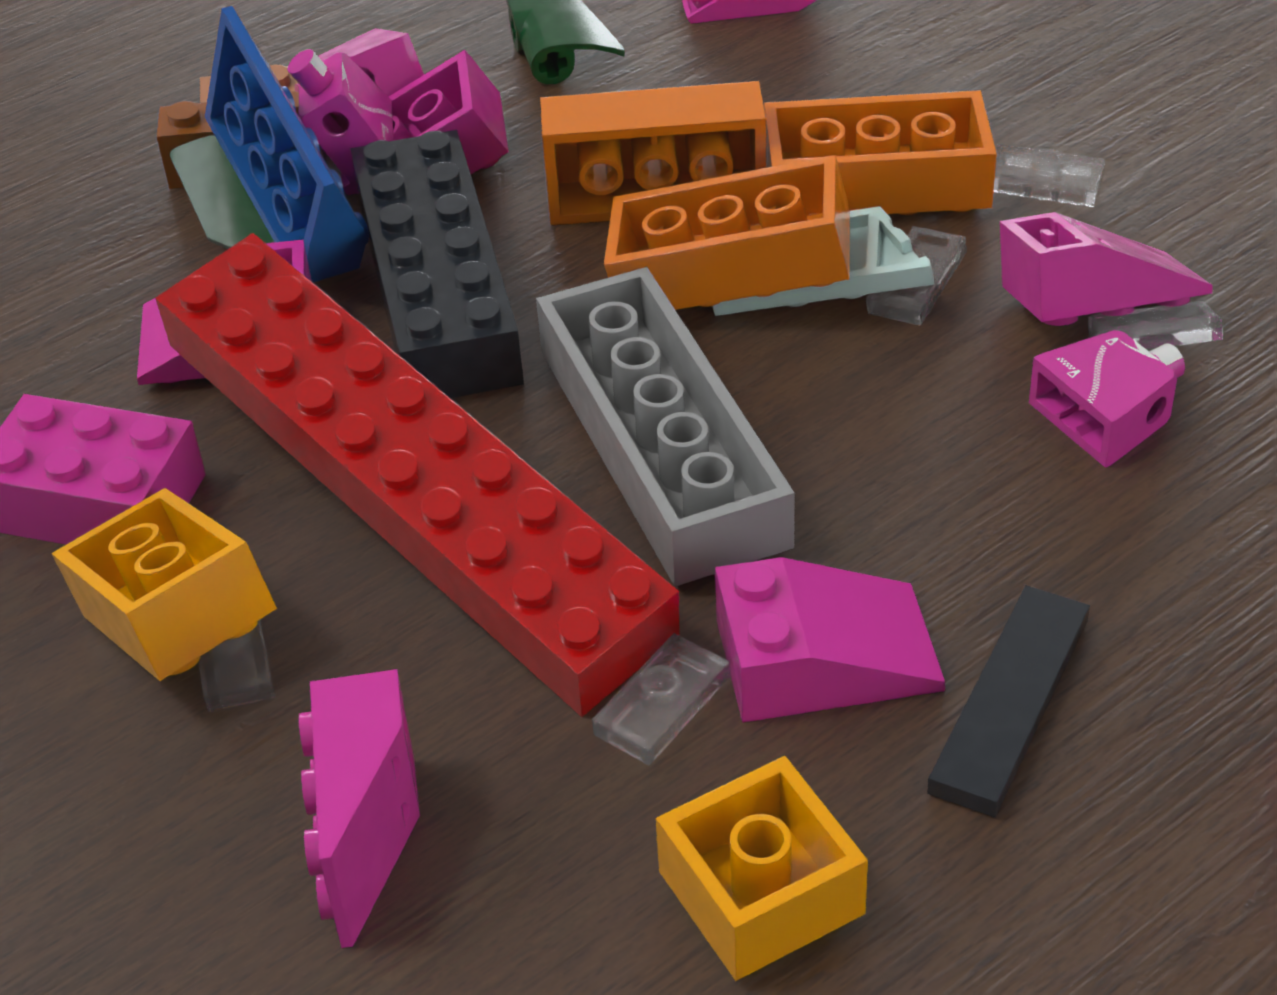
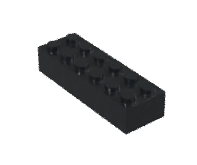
[350,130,524,398]

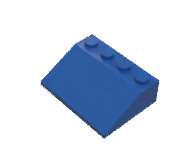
[205,6,369,283]

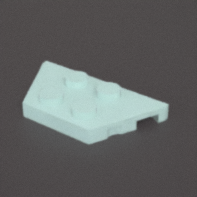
[712,206,934,316]

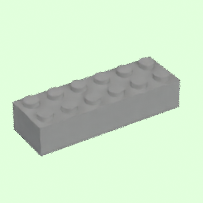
[536,267,795,587]

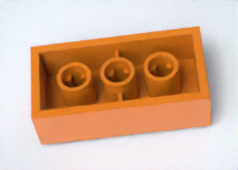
[540,81,766,225]
[764,90,997,215]
[604,155,850,310]

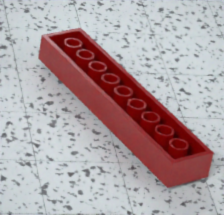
[155,233,680,717]

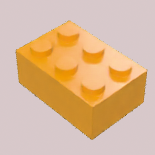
[51,488,277,681]

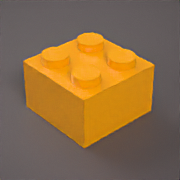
[656,756,868,981]

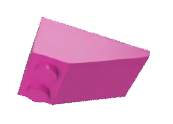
[340,50,509,195]
[715,557,945,723]

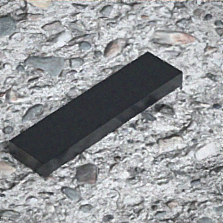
[927,585,1090,818]

